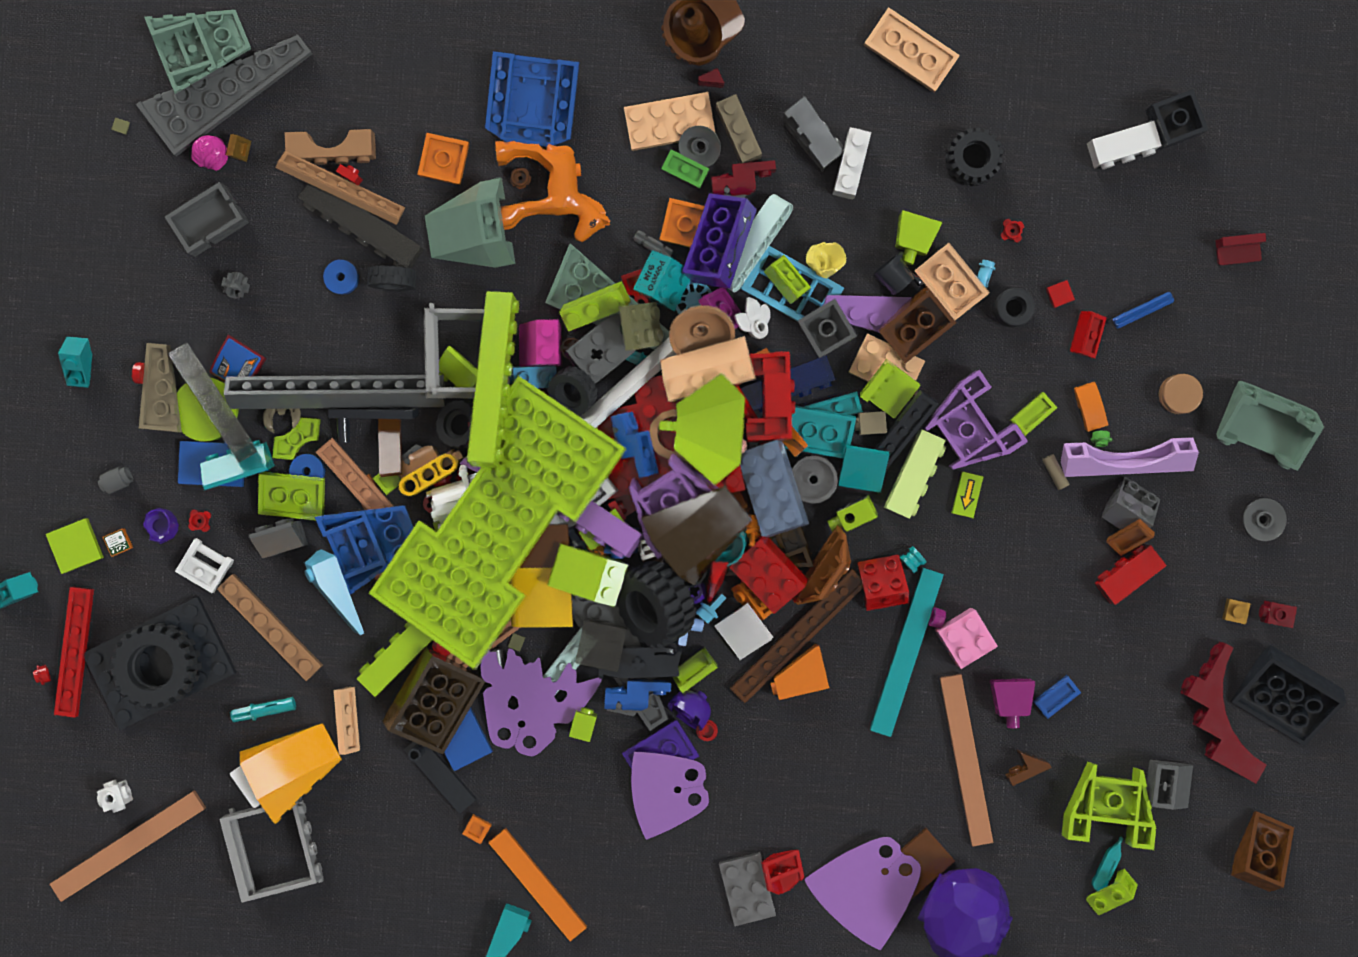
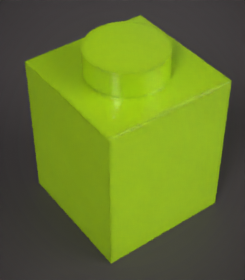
[569,707,597,742]

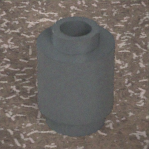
[98,466,133,494]

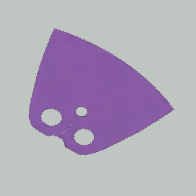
[631,752,709,840]

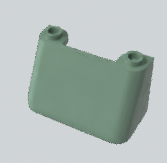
[1216,381,1324,471]

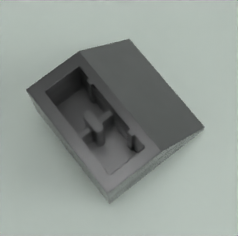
[1102,476,1160,529]
[249,518,308,558]
[1146,760,1193,810]

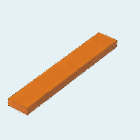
[489,828,587,941]

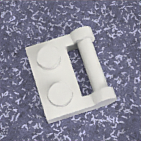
[175,538,234,593]

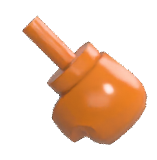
[745,514,761,546]

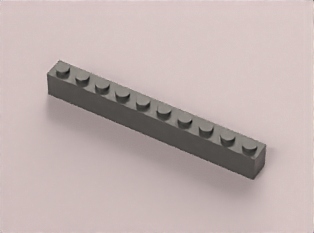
[223,375,446,409]

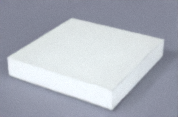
[715,603,773,660]

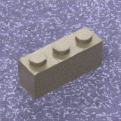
[716,94,762,164]

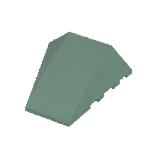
[144,10,251,94]

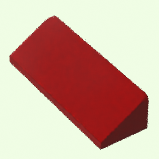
[706,562,728,603]

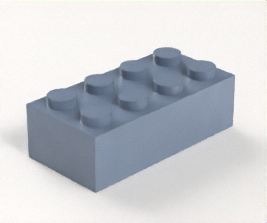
[740,440,809,537]

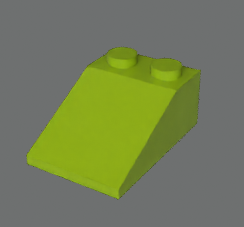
[547,544,628,607]

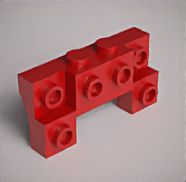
[746,352,795,442]

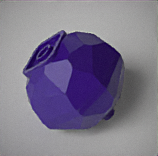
[918,868,1013,957]

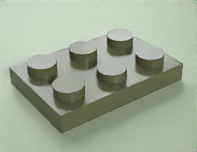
[619,302,663,351]

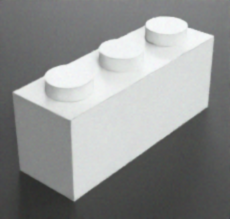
[1087,121,1162,170]
[832,127,871,200]

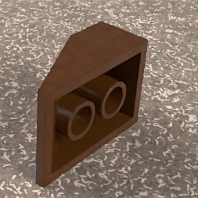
[878,286,957,364]
[1231,811,1294,892]

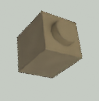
[854,411,887,435]

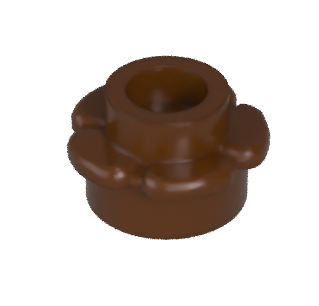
[510,168,531,189]

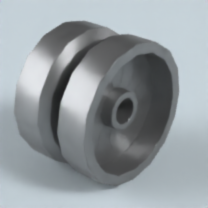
[792,456,837,504]

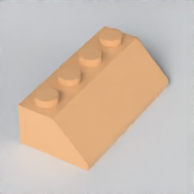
[660,336,756,402]

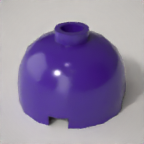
[667,690,711,731]

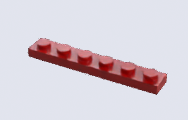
[54,587,94,717]

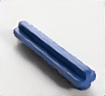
[1113,292,1174,328]

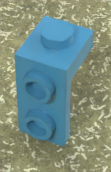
[508,366,557,388]

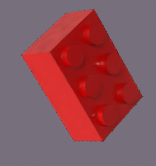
[730,534,808,614]

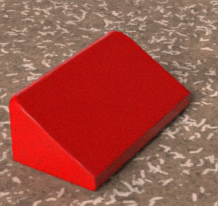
[1070,311,1107,359]

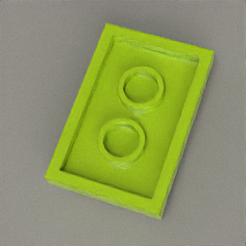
[258,472,325,520]

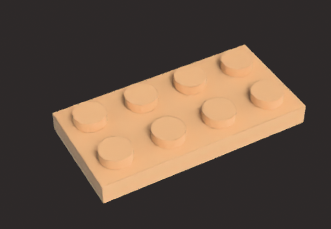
[864,7,960,93]
[624,92,715,151]

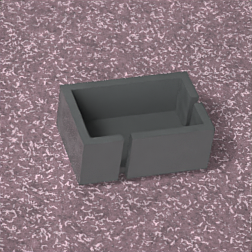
[165,182,250,257]

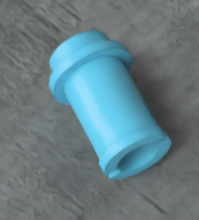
[977,260,996,288]

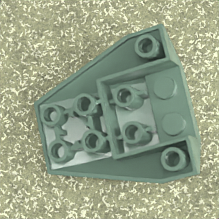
[425,178,515,268]

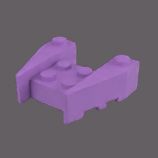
[923,370,1028,469]
[629,453,718,559]

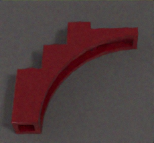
[1181,641,1267,783]

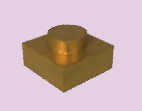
[226,134,251,162]
[1222,599,1250,624]

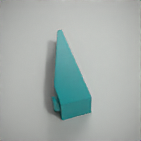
[486,903,532,957]

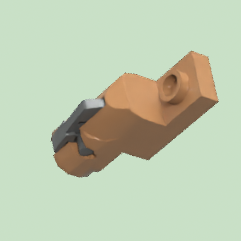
[399,445,466,479]

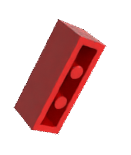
[1094,544,1167,605]

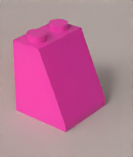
[519,320,562,367]

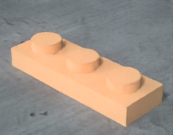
[334,687,360,755]

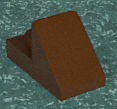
[1005,750,1052,786]

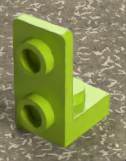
[1086,868,1138,915]

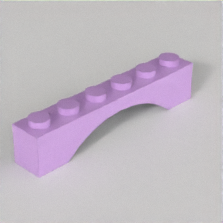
[1061,438,1199,477]

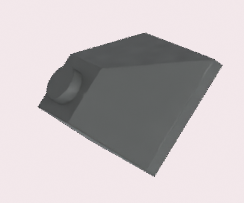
[798,298,857,358]

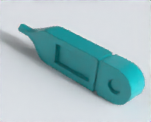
[1091,837,1123,891]

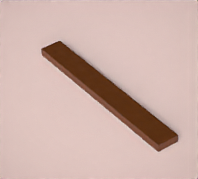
[730,569,863,703]

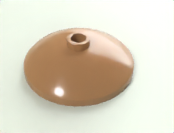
[669,306,735,355]

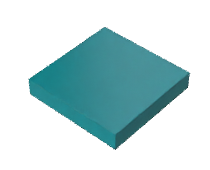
[838,445,889,493]

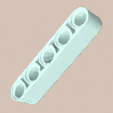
[729,194,793,292]

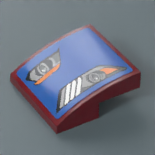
[209,335,267,382]

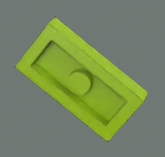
[673,647,718,693]

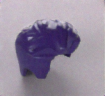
[143,508,179,544]

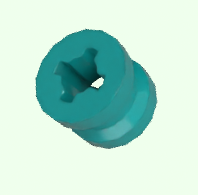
[900,546,927,573]

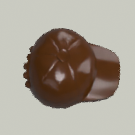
[661,0,745,66]

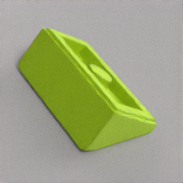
[764,255,811,304]

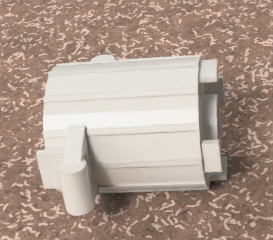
[426,465,477,529]

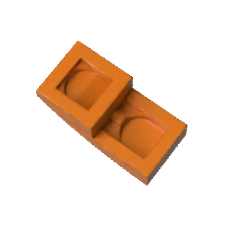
[1074,382,1108,432]

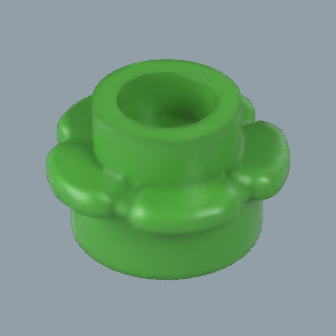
[1091,431,1112,447]

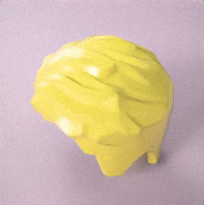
[806,242,846,279]

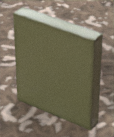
[111,118,130,134]
[508,633,525,652]

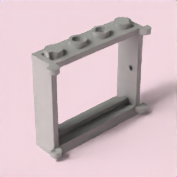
[424,303,510,398]
[220,796,323,903]

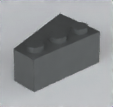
[782,96,844,172]

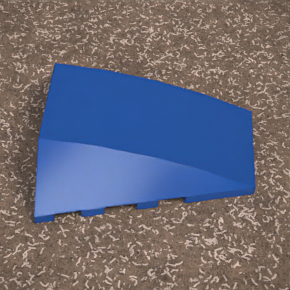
[315,505,414,595]

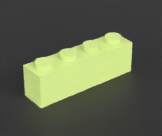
[884,430,946,519]

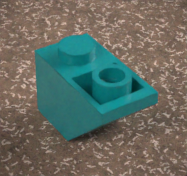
[58,337,92,387]

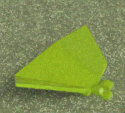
[659,373,745,485]

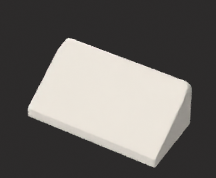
[230,766,260,808]

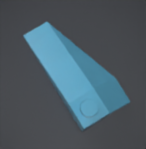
[305,549,364,635]

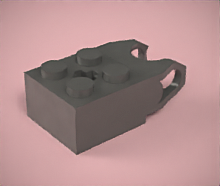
[563,313,636,384]

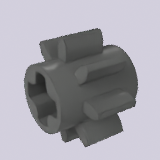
[221,272,250,299]

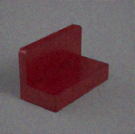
[1215,233,1266,266]

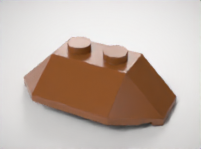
[792,525,851,605]

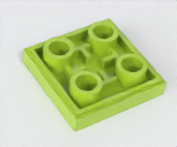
[46,518,104,574]

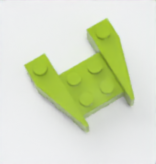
[1062,762,1156,850]

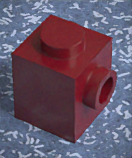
[1259,601,1297,628]

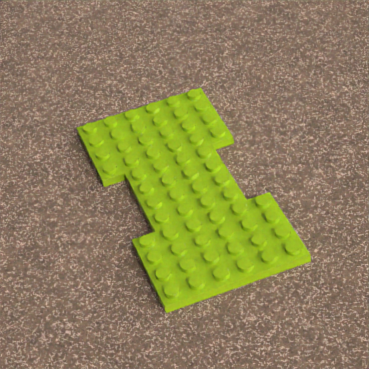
[369,376,626,669]

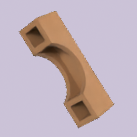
[285,129,376,165]

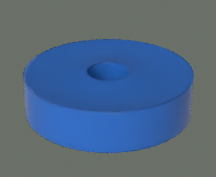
[323,260,359,295]
[289,454,325,478]

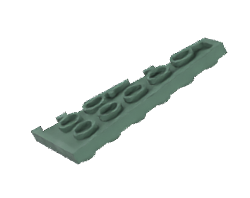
[545,243,669,350]

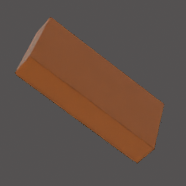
[1106,519,1155,556]

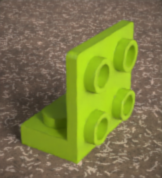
[860,359,920,418]

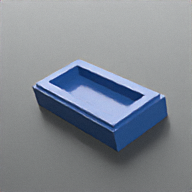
[1033,675,1081,719]

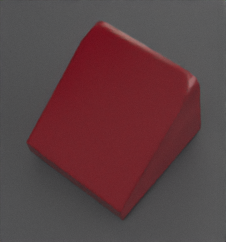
[698,69,724,88]

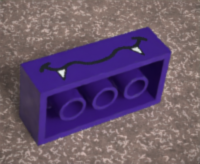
[682,193,757,289]

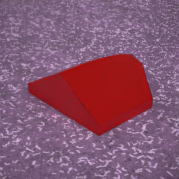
[761,849,804,895]

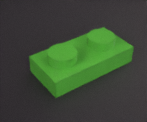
[662,150,709,189]

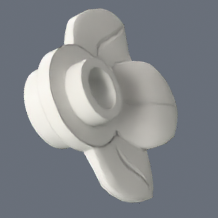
[734,297,770,339]

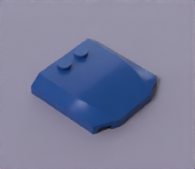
[485,51,579,147]

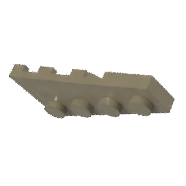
[139,343,182,432]

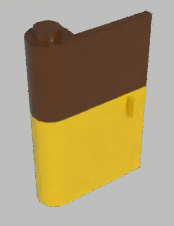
[509,524,574,627]

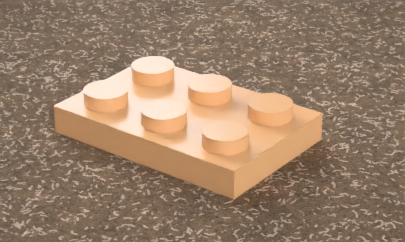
[914,243,990,320]
[848,333,925,382]

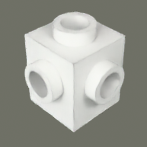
[97,780,133,813]

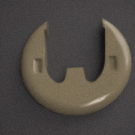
[263,408,301,433]

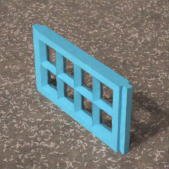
[740,246,844,321]

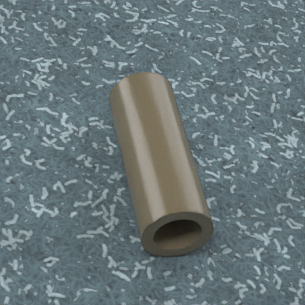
[1042,454,1070,490]

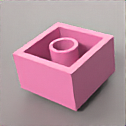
[935,608,998,669]

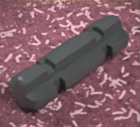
[633,230,673,257]

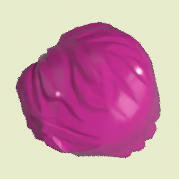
[192,135,228,171]

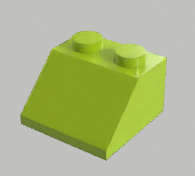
[439,346,478,388]

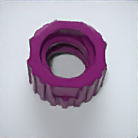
[928,607,946,628]

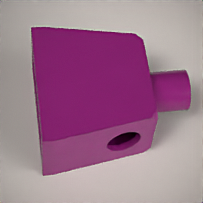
[990,679,1035,728]

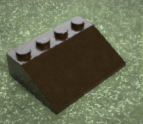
[382,647,485,754]

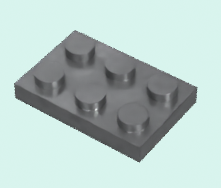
[719,852,776,926]

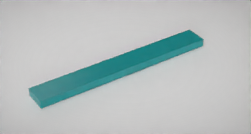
[870,567,944,737]

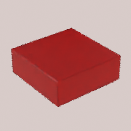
[1046,280,1075,308]

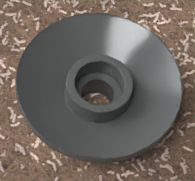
[679,125,721,167]
[1243,498,1287,541]

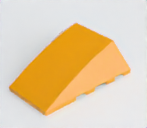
[240,723,342,824]

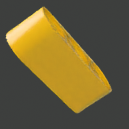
[399,454,459,496]

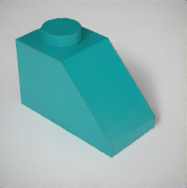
[0,572,38,609]

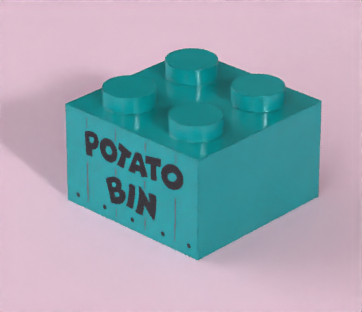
[633,250,690,311]

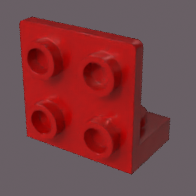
[858,555,909,611]

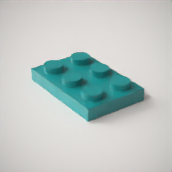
[784,406,856,458]

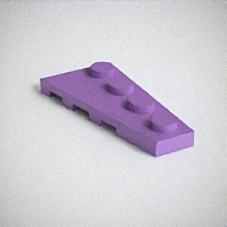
[823,295,912,333]

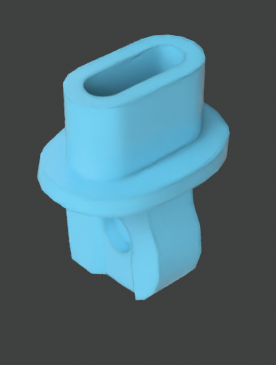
[696,594,726,623]

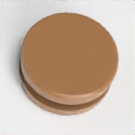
[1159,374,1203,414]

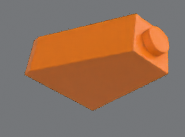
[770,644,829,700]

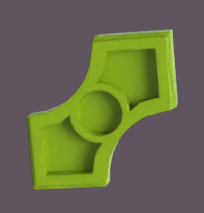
[272,418,320,460]

